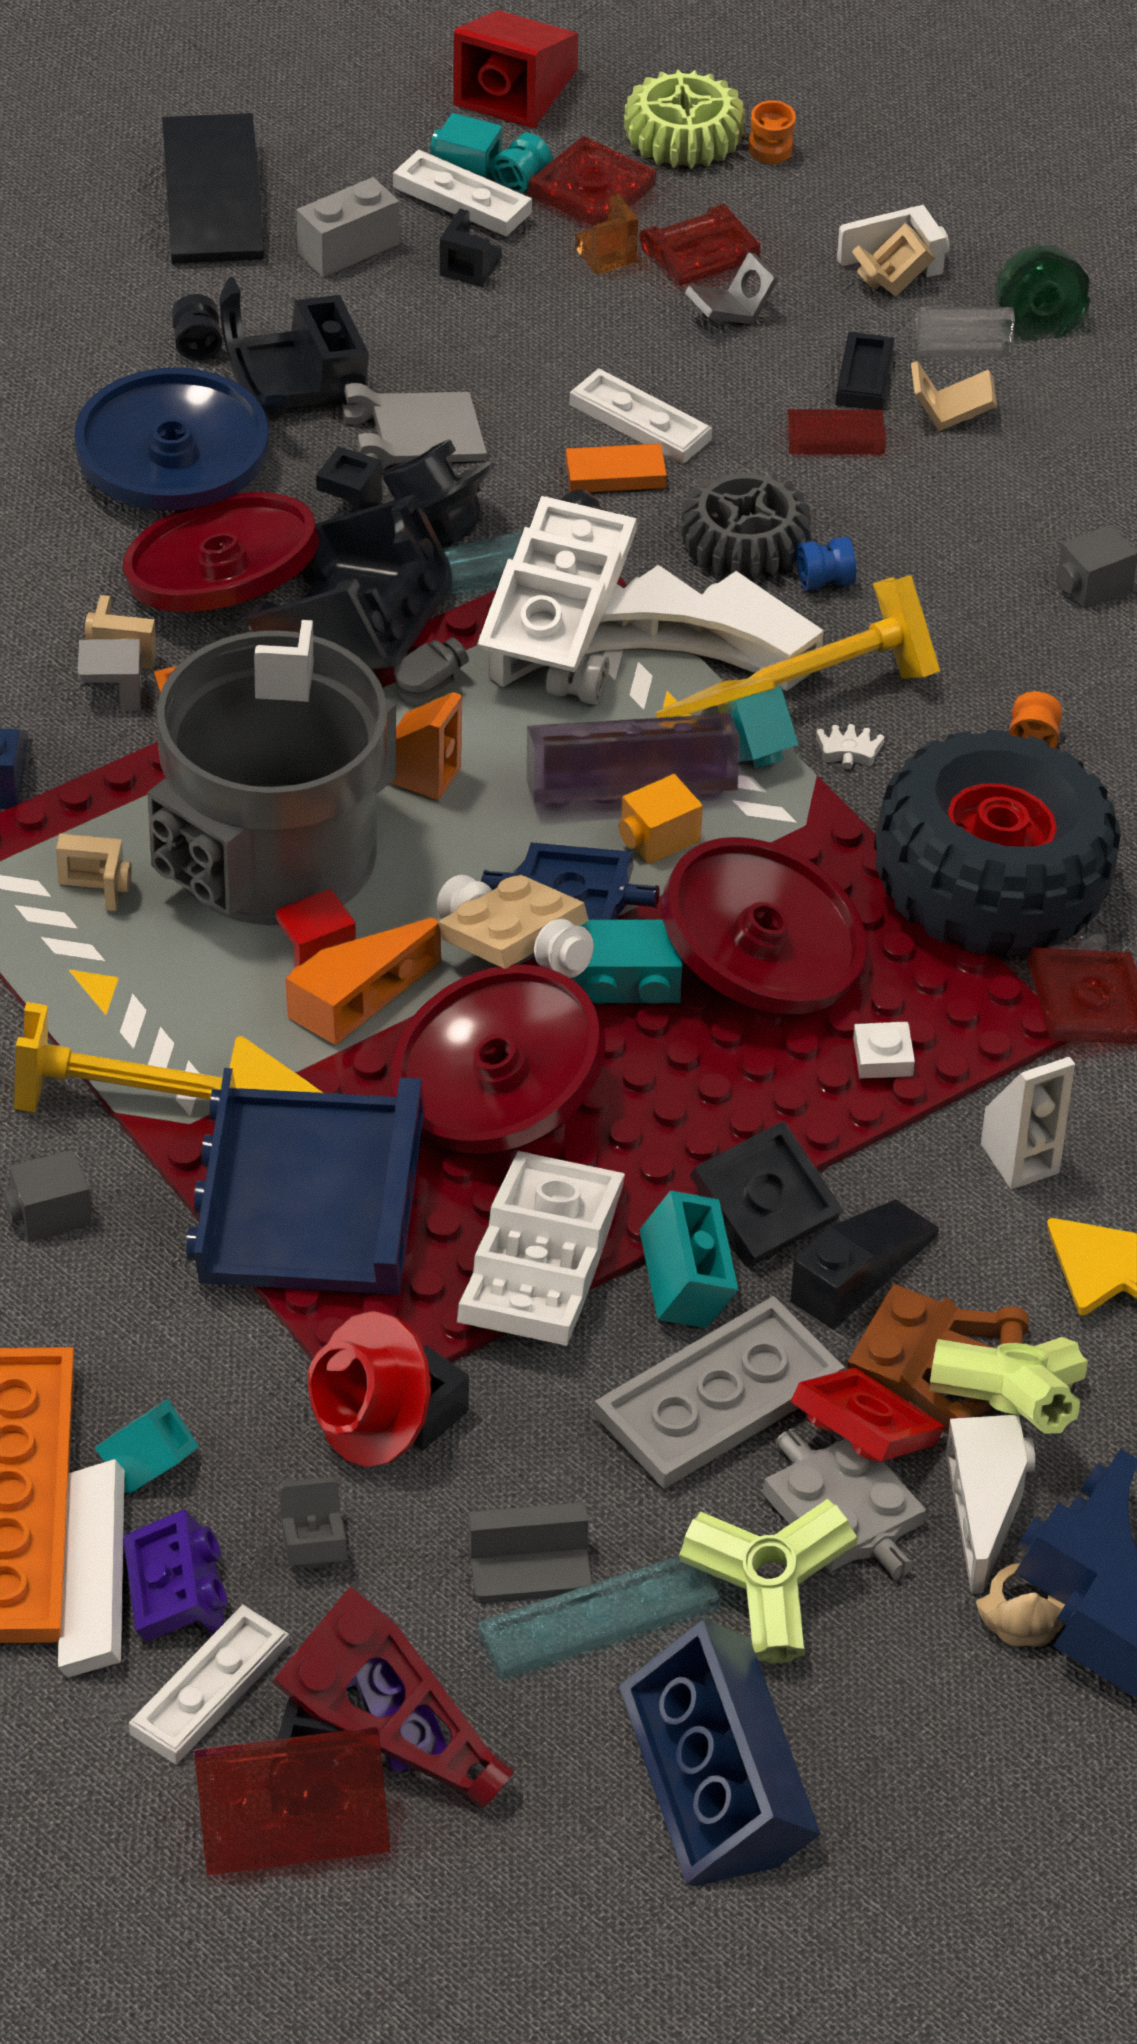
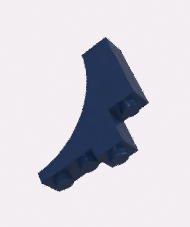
[1015,1448,1137,1699]

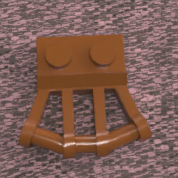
[847,1283,1029,1432]

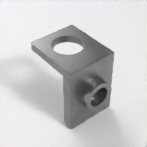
[685,252,779,325]

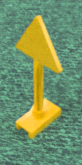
[655,575,940,722]
[14,1002,323,1113]
[1047,1218,1137,1316]

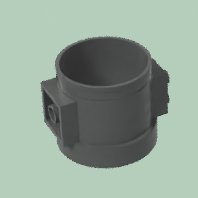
[147,631,396,925]

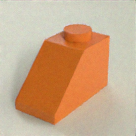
[391,692,462,801]

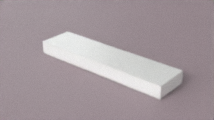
[58,1459,124,1678]

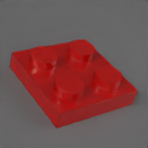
[790,1367,945,1462]

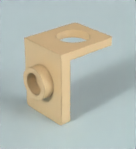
[911,361,997,431]

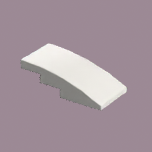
[477,496,637,672]
[457,1151,625,1346]

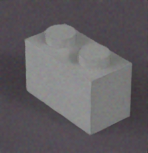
[296,177,399,277]

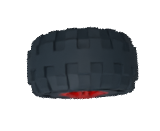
[874,730,1121,956]

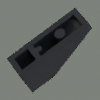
[790,1199,939,1331]

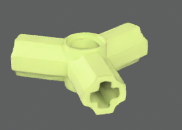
[929,1337,1088,1434]
[679,1499,858,1664]

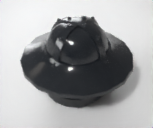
[383,439,495,546]

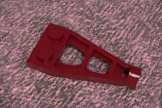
[271,1586,514,1809]

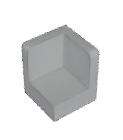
[78,639,142,711]

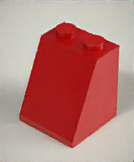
[453,10,579,129]

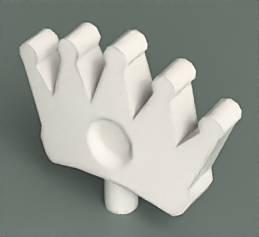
[816,724,884,770]

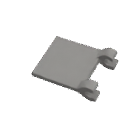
[342,383,487,469]

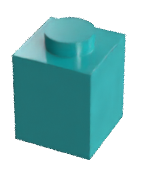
[430,113,502,180]
[717,686,798,768]

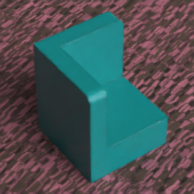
[94,1399,199,1494]

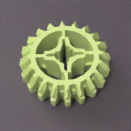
[624,69,745,170]

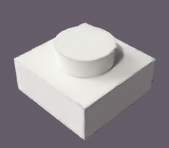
[853,1022,915,1079]

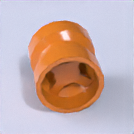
[748,100,796,164]

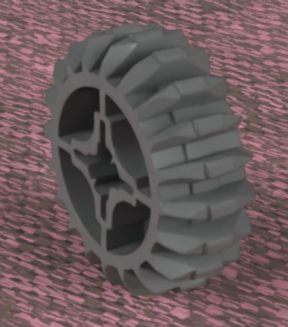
[680,468,812,582]

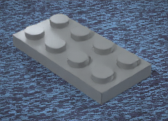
[594,1296,845,1489]

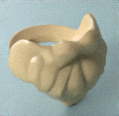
[976,1563,1066,1647]

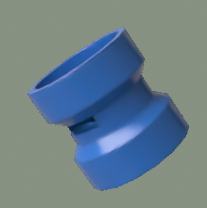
[796,536,857,591]

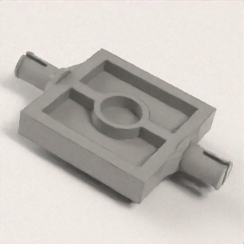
[762,1429,926,1580]

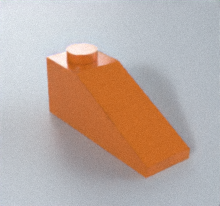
[285,917,442,1046]

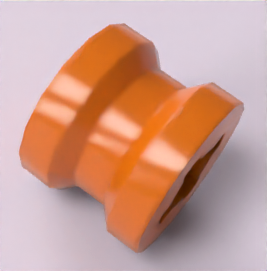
[1009,691,1063,749]

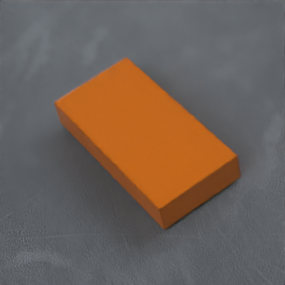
[565,443,667,492]

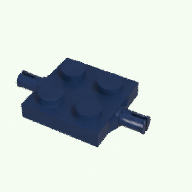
[481,842,660,920]

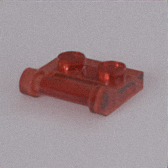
[639,203,761,286]

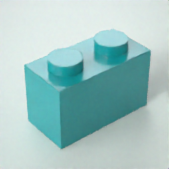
[573,920,682,1004]
[639,1190,738,1328]

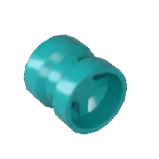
[490,133,553,194]

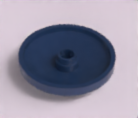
[75,368,269,510]

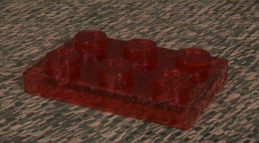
[193,1727,391,1875]

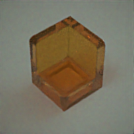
[575,194,638,274]

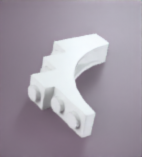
[489,565,824,691]

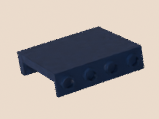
[186,1068,425,1295]

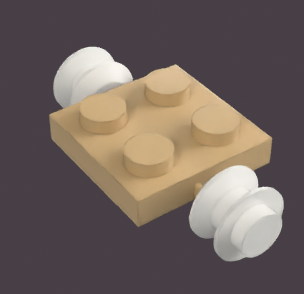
[437,874,594,978]

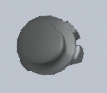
[393,637,469,706]

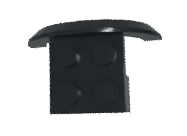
[219,277,369,421]

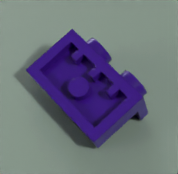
[123,1509,228,1642]

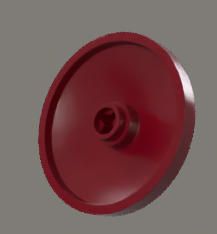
[123,492,319,612]
[661,837,867,1014]
[391,964,606,1154]

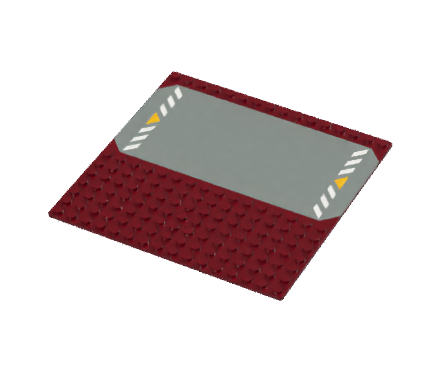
[0,577,1070,1362]

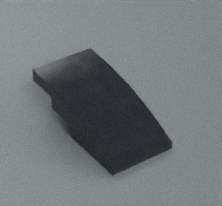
[162,113,264,264]

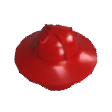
[308,1311,431,1467]

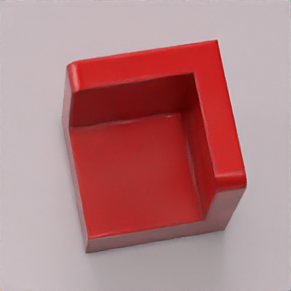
[276,889,356,967]

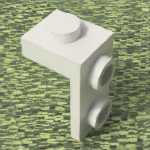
[837,205,949,278]

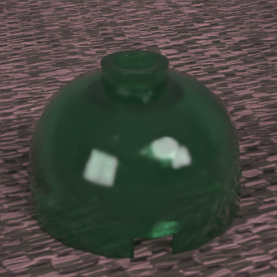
[995,244,1090,341]

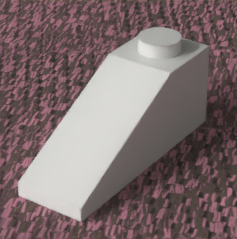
[981,1057,1075,1190]
[946,1415,1035,1594]

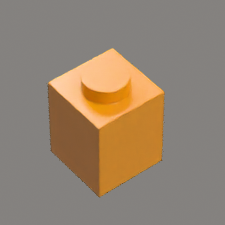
[618,774,703,864]

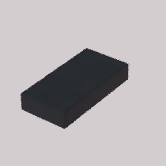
[835,332,895,411]

